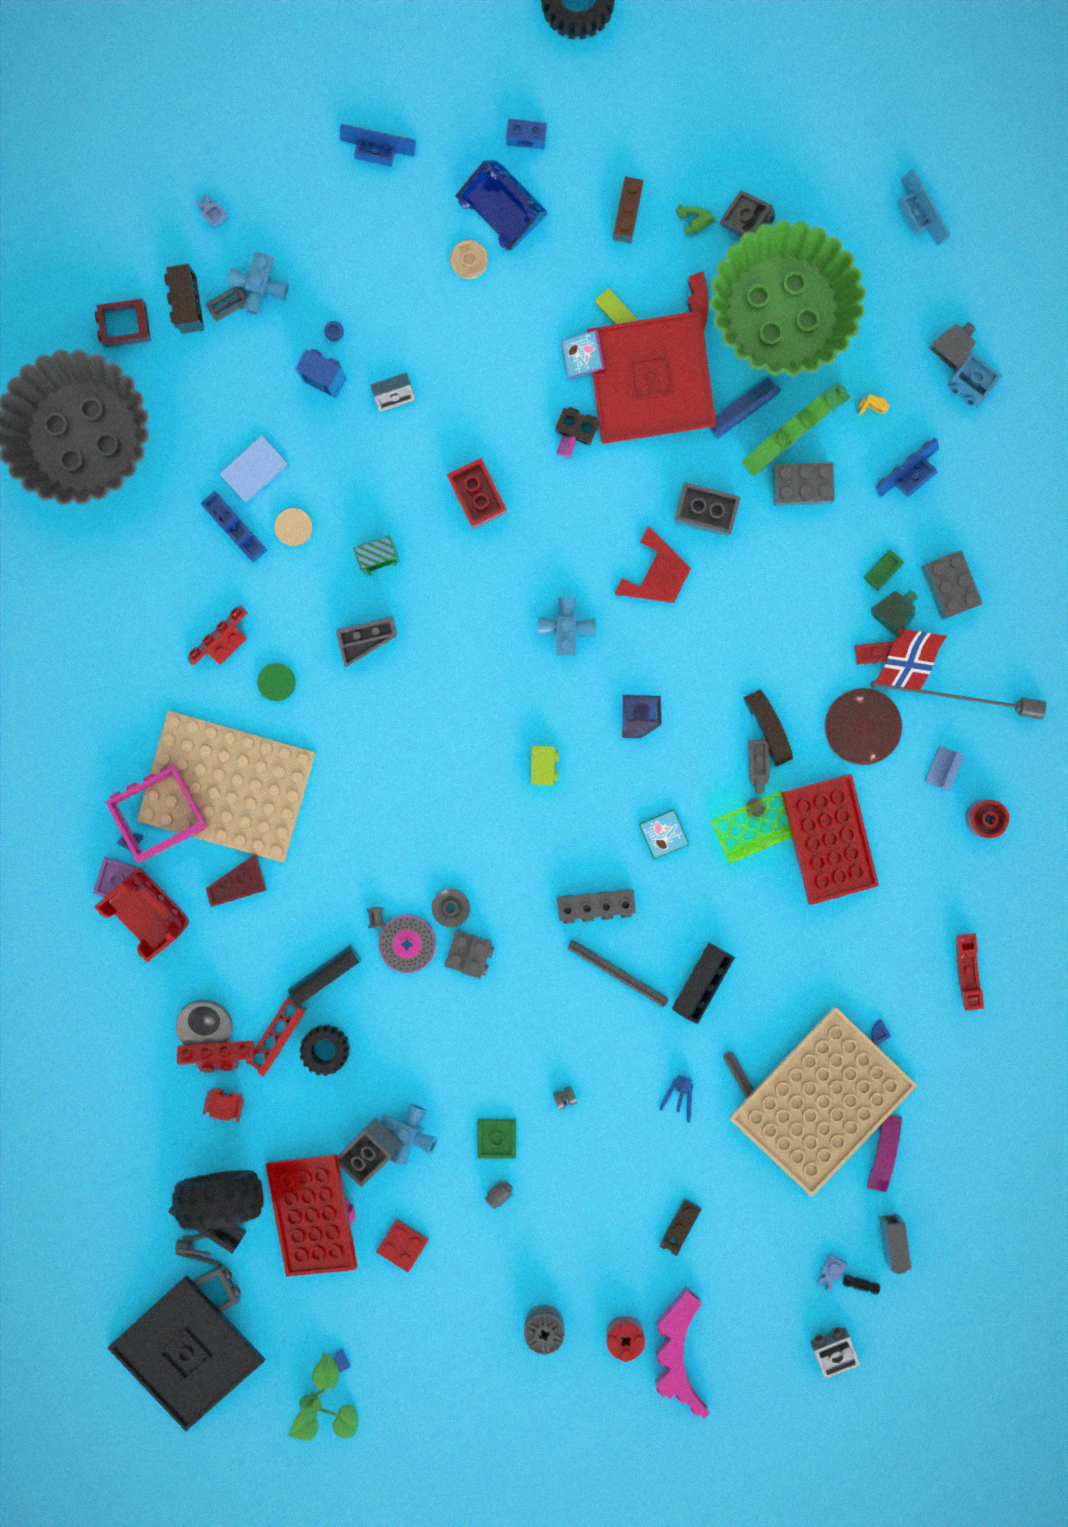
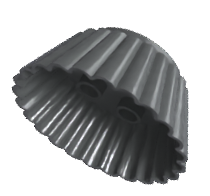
[0,350,149,505]

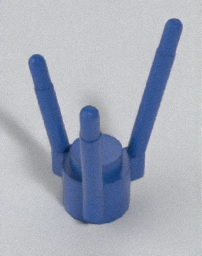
[659,1075,694,1123]

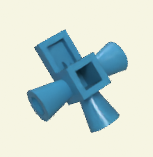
[227,251,289,315]
[538,597,596,656]
[380,1104,438,1165]

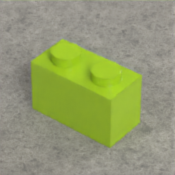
[531,746,559,785]

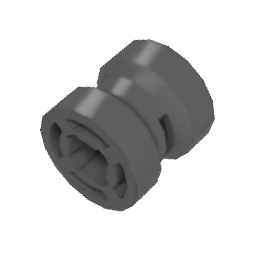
[553,1086,577,1111]

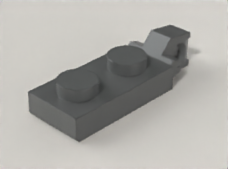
[748,740,770,793]

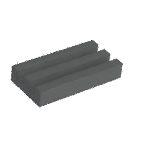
[206,287,247,322]

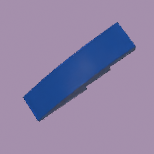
[201,491,268,563]

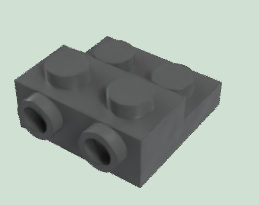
[720,190,775,238]
[444,929,495,979]
[810,1327,860,1379]

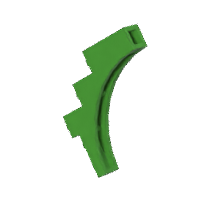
[742,382,851,477]

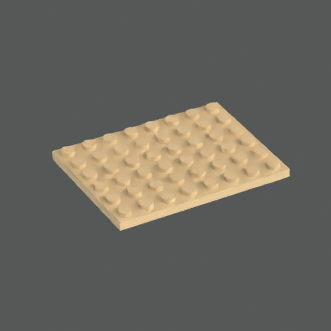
[137,711,316,863]
[728,1006,918,1197]

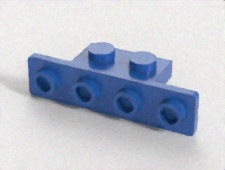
[340,124,416,167]
[876,438,939,497]

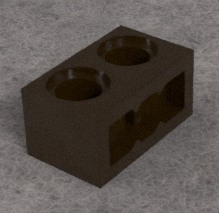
[555,407,599,446]

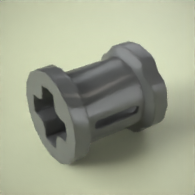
[367,907,385,928]

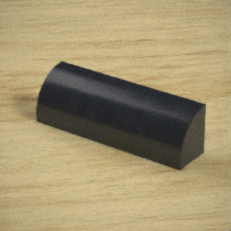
[288,945,361,1007]

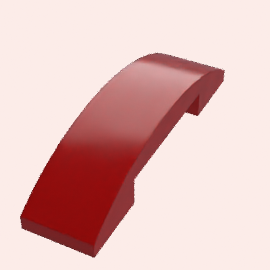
[956,933,984,1011]

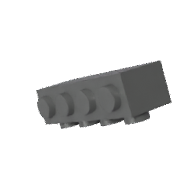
[557,889,636,924]

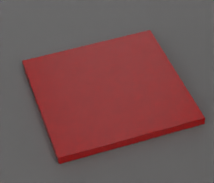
[587,310,716,444]

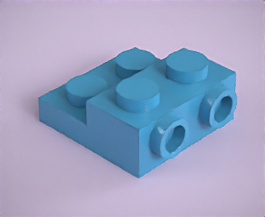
[947,352,1002,408]

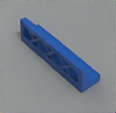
[709,377,782,439]

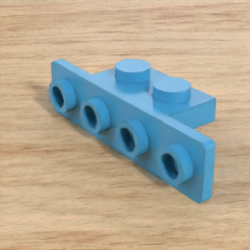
[897,169,951,245]

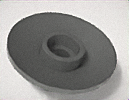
[432,889,470,927]

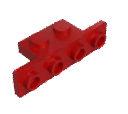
[187,605,248,666]
[176,1040,254,1073]

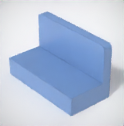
[925,747,964,790]

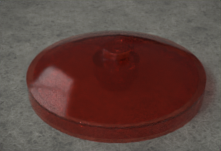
[824,688,902,765]

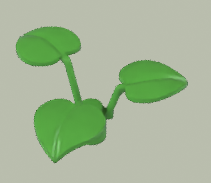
[288,1353,358,1442]

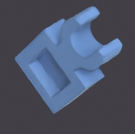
[195,193,229,229]
[817,1254,847,1292]

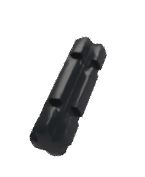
[842,1275,880,1295]

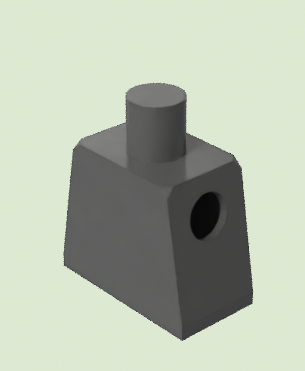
[928,322,976,372]

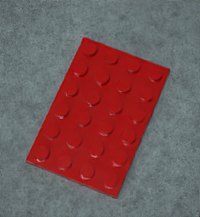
[781,774,879,905]
[265,1154,358,1277]

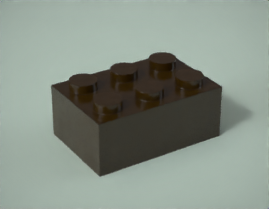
[164,264,204,334]

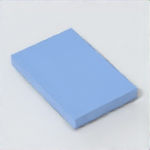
[220,436,288,503]

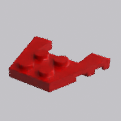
[615,527,691,603]

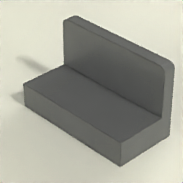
[371,373,416,412]

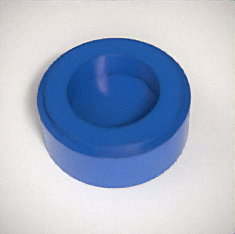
[324,321,344,342]

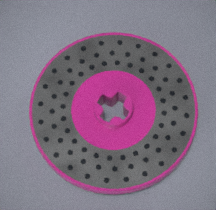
[379,915,436,973]

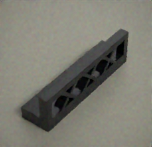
[168,1205,246,1254]

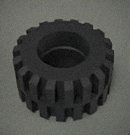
[299,1024,350,1076]

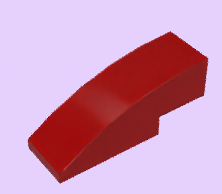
[686,271,708,330]

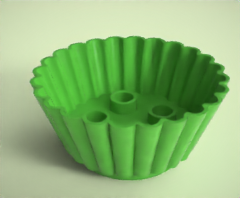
[710,220,866,376]

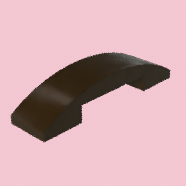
[743,689,793,767]

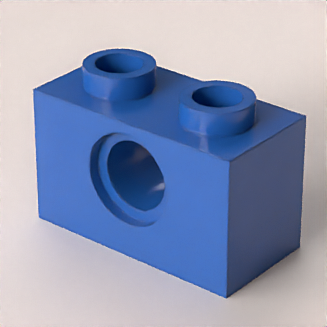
[506,119,547,150]

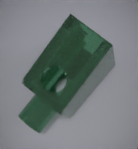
[871,590,918,638]

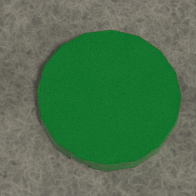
[257,663,296,702]

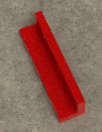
[246,997,307,1077]

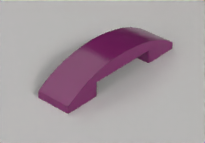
[867,1114,902,1192]

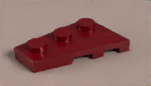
[206,854,267,907]

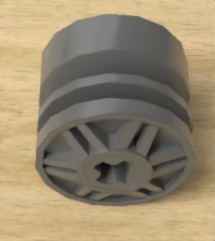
[524,1305,565,1355]

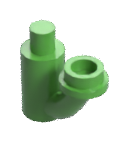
[675,205,715,236]

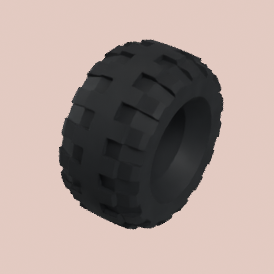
[172,1170,264,1231]

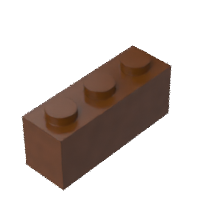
[613,176,644,243]

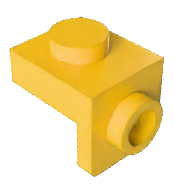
[858,394,890,416]

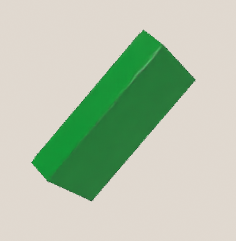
[863,550,904,591]

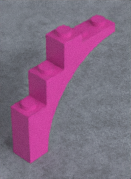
[655,1287,710,1419]

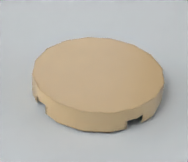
[450,240,488,280]
[274,508,313,547]

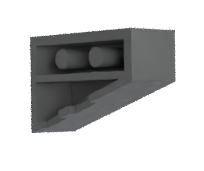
[336,616,398,668]

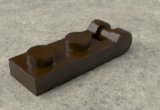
[659,1198,702,1256]

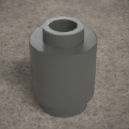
[485,1180,513,1209]

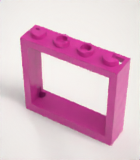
[105,765,209,864]

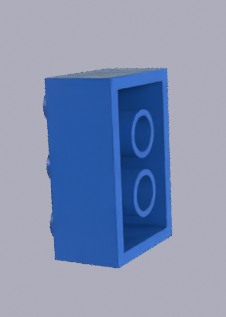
[295,348,347,399]

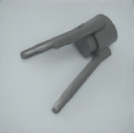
[175,1234,221,1266]

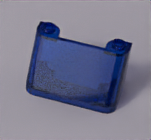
[455,160,548,251]

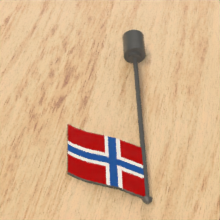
[870,629,1046,720]

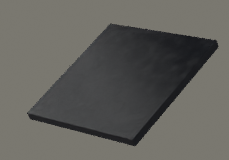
[107,1275,266,1431]

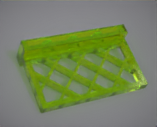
[711,790,792,864]

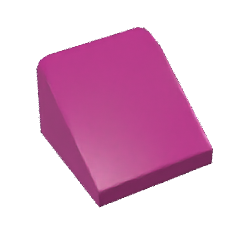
[557,436,576,459]

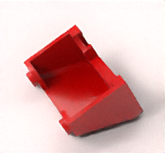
[94,869,189,963]

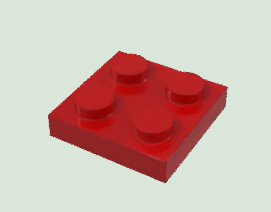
[376,1219,429,1272]

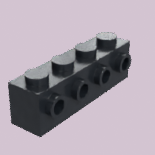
[672,942,735,1024]

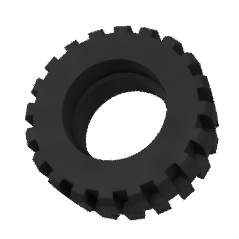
[542,0,615,39]

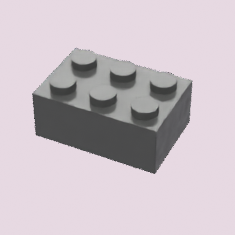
[773,462,835,506]
[673,482,741,537]
[921,550,983,620]
[338,1118,402,1187]

